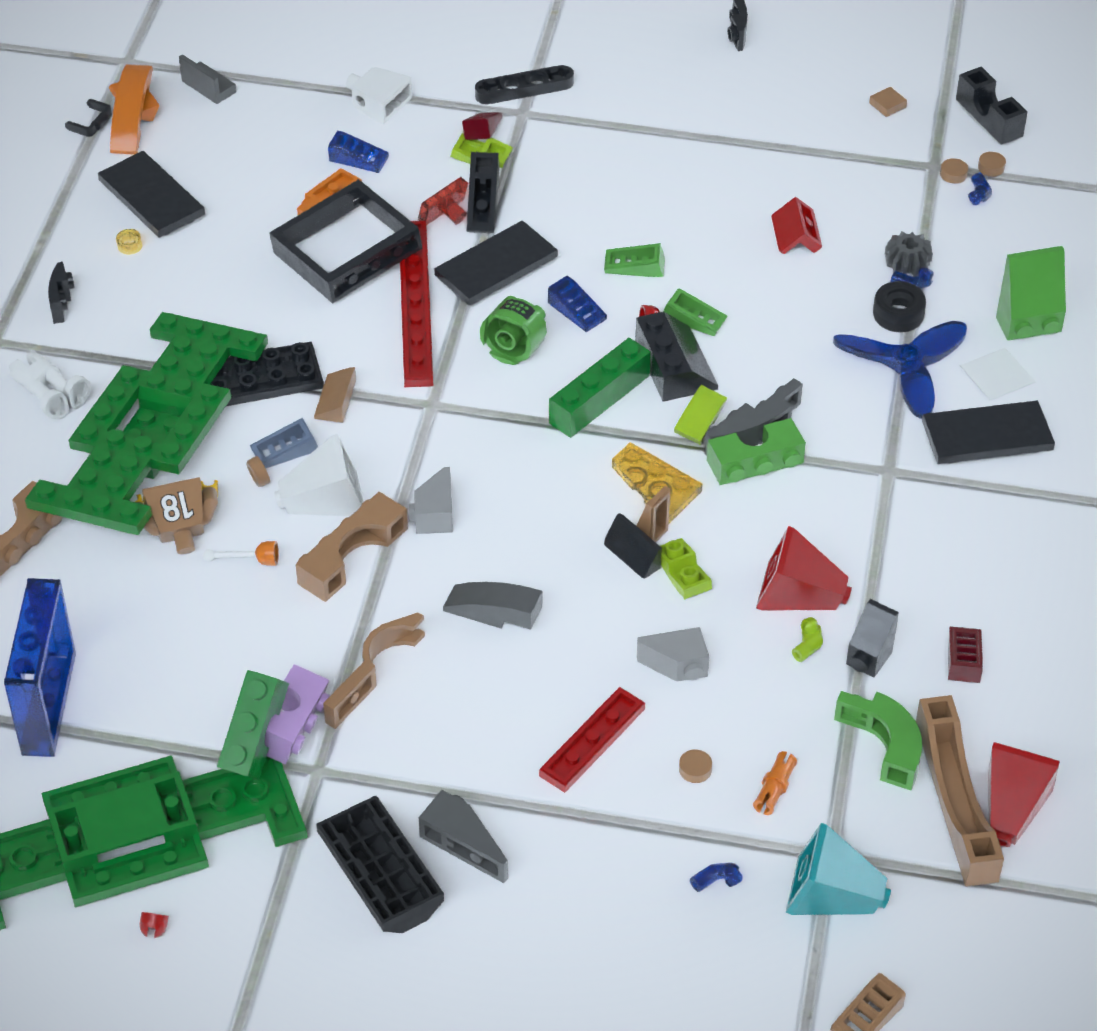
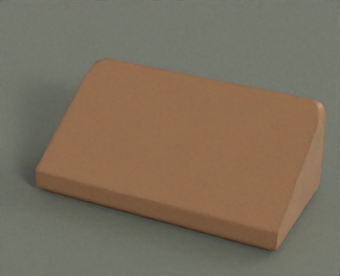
[314,367,356,423]

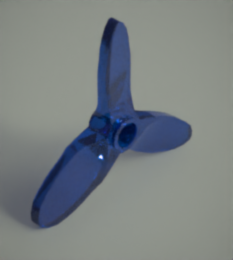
[832,321,967,419]

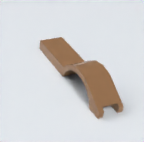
[323,612,425,729]

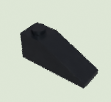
[466,152,500,233]

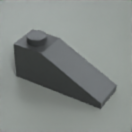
[418,790,508,884]

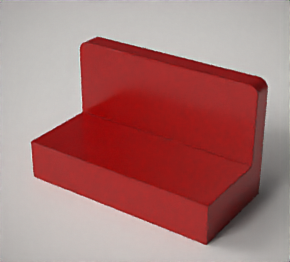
[771,196,822,254]

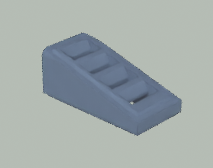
[249,417,318,468]

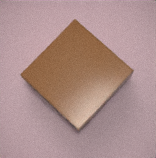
[869,86,907,117]

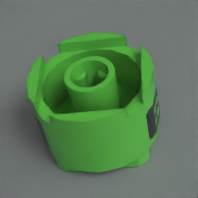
[479,295,547,365]

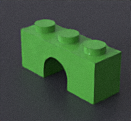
[706,418,806,485]

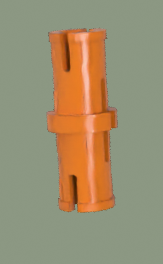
[753,751,797,815]

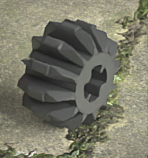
[884,231,933,277]

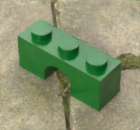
[217,670,289,780]

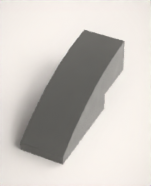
[443,581,543,630]

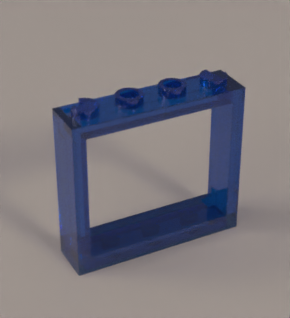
[4,578,76,757]

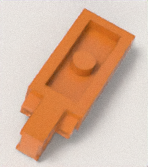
[296,168,362,215]

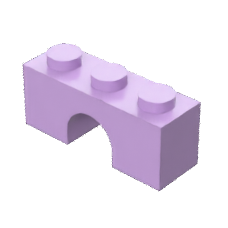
[265,664,330,765]

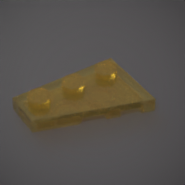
[612,442,703,524]

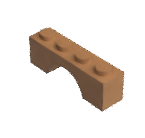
[0,480,63,576]
[295,491,408,602]

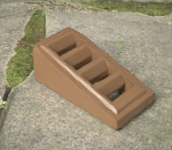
[636,486,670,542]
[830,973,906,1031]

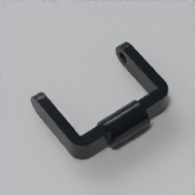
[65,99,112,137]

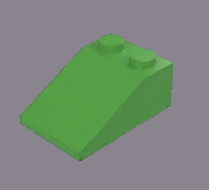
[996,246,1066,341]

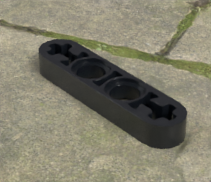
[475,65,574,104]

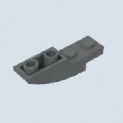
[705,378,803,455]

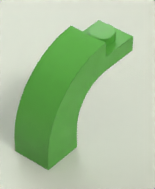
[834,691,922,791]

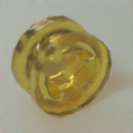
[116,229,143,255]

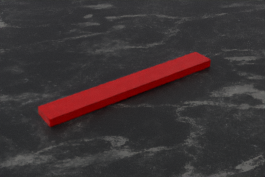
[400,221,434,388]

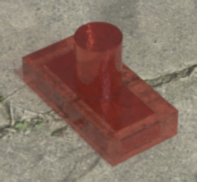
[417,176,468,226]

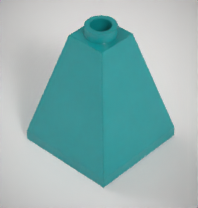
[785,823,891,915]

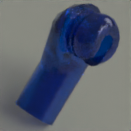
[968,173,992,206]
[890,268,934,289]
[689,862,743,892]

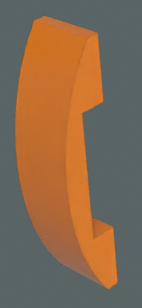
[110,64,153,155]

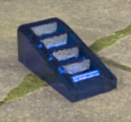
[328,130,389,173]
[548,275,607,333]

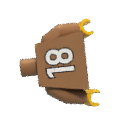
[135,477,218,554]

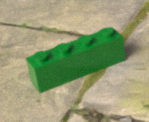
[549,337,651,438]

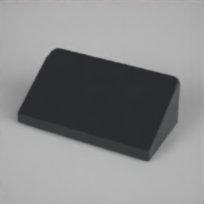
[604,513,662,579]

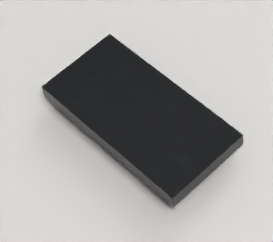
[97,150,205,238]
[434,220,558,306]
[210,341,324,406]
[922,400,1055,464]

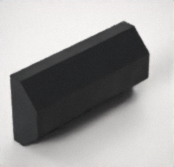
[316,795,444,934]

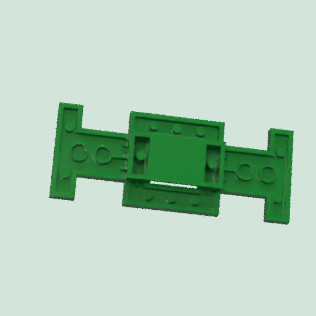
[25,312,268,535]
[0,755,308,930]

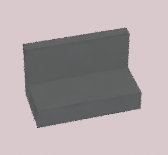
[179,54,236,104]

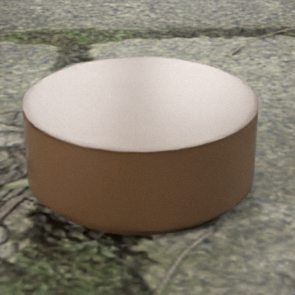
[978,151,1006,177]
[940,158,968,184]
[246,456,271,487]
[679,749,712,783]

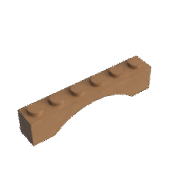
[916,695,1004,887]

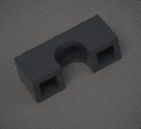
[956,66,1028,145]

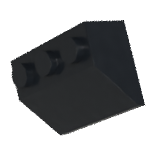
[635,311,718,402]

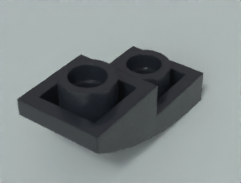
[727,0,748,52]
[48,261,75,324]

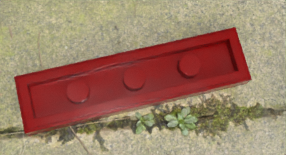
[539,687,645,793]

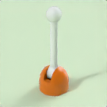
[203,541,279,566]

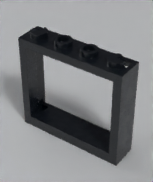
[269,179,422,304]

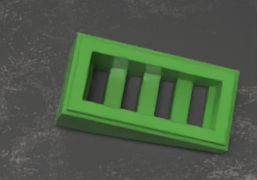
[604,243,665,277]
[664,287,727,336]

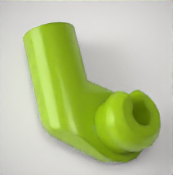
[792,617,823,662]

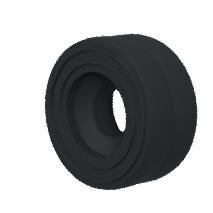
[873,281,926,333]

